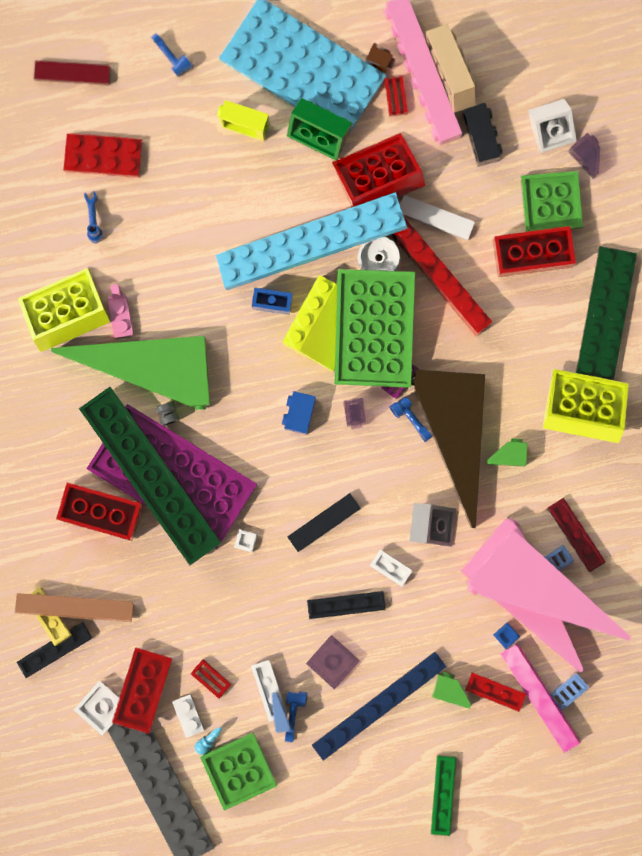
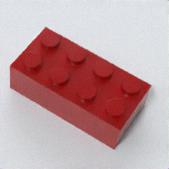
[492,226,576,278]
[56,482,143,541]

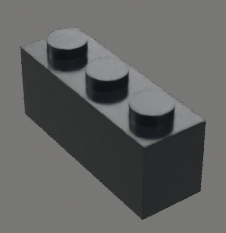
[462,103,503,167]

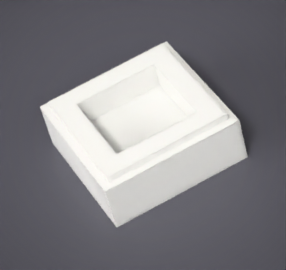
[234,529,258,553]

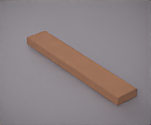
[15,593,133,622]

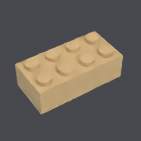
[426,24,478,113]

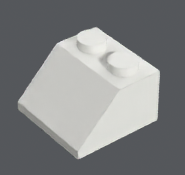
[528,99,576,153]

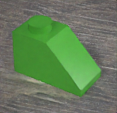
[486,438,527,467]
[432,672,471,709]

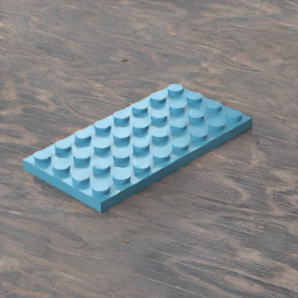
[219,0,386,134]

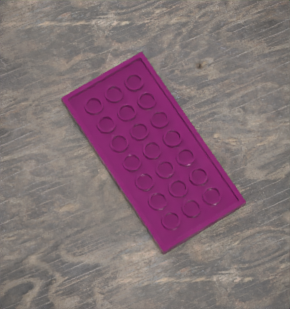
[86,404,257,549]

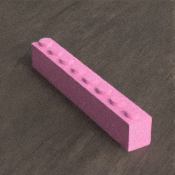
[383,0,462,146]

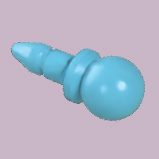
[195,727,222,755]

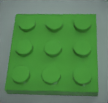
[520,171,583,232]
[200,732,277,811]

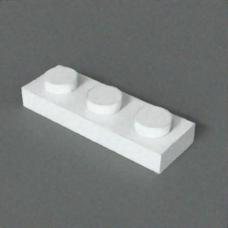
[251,659,288,722]

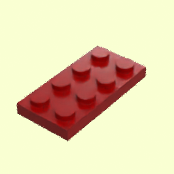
[63,133,142,178]
[112,647,172,734]

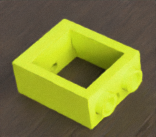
[217,100,270,141]

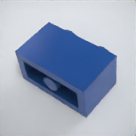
[251,288,293,315]
[282,391,316,435]

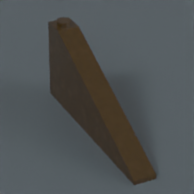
[411,370,485,528]

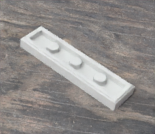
[400,195,475,241]

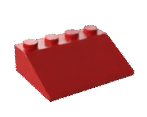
[332,133,426,207]

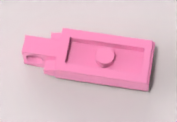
[108,284,134,339]

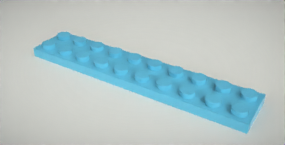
[216,192,407,291]

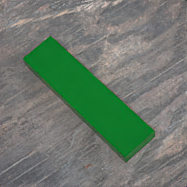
[430,755,456,836]

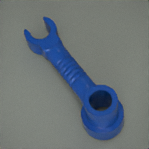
[151,33,194,77]
[84,191,103,243]
[389,397,432,442]
[285,691,307,742]

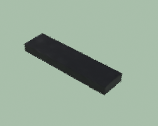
[287,493,361,552]
[307,591,386,619]
[16,622,93,678]

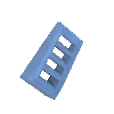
[544,545,574,571]
[551,673,589,711]
[271,692,292,733]

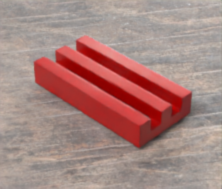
[384,76,408,117]
[190,659,232,699]

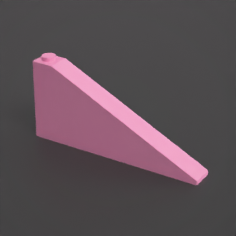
[461,518,584,672]
[466,530,631,640]

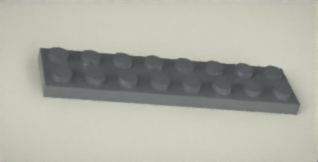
[108,724,215,856]

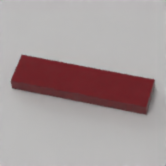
[33,60,111,85]
[547,497,606,573]

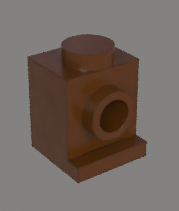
[366,42,396,73]

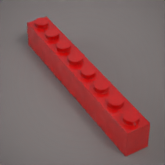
[390,217,492,336]

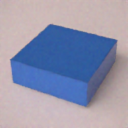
[493,622,520,649]

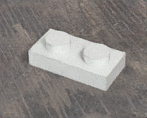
[370,550,412,587]
[172,694,204,738]

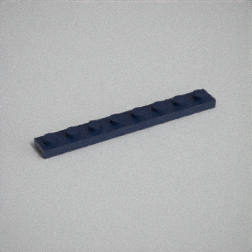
[312,651,447,761]

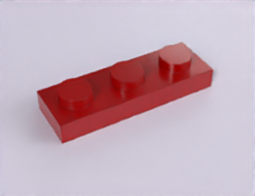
[465,672,526,712]

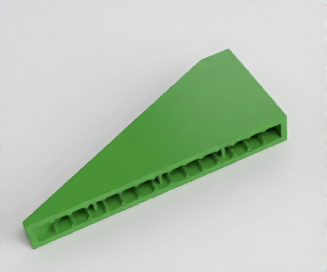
[51,336,211,411]

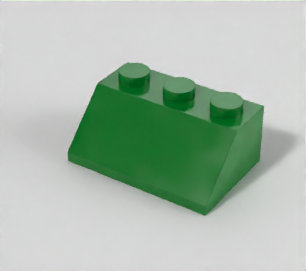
[286,98,352,161]

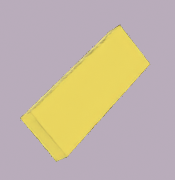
[31,587,72,646]

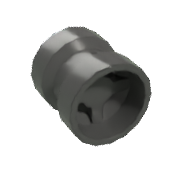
[156,402,180,426]

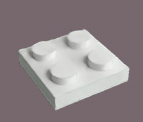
[74,680,119,736]

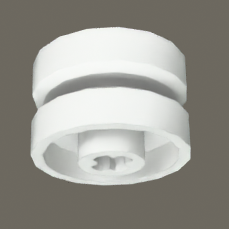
[358,237,401,271]

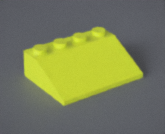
[18,268,110,353]
[282,275,337,371]
[543,369,629,443]

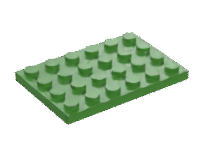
[335,269,415,388]

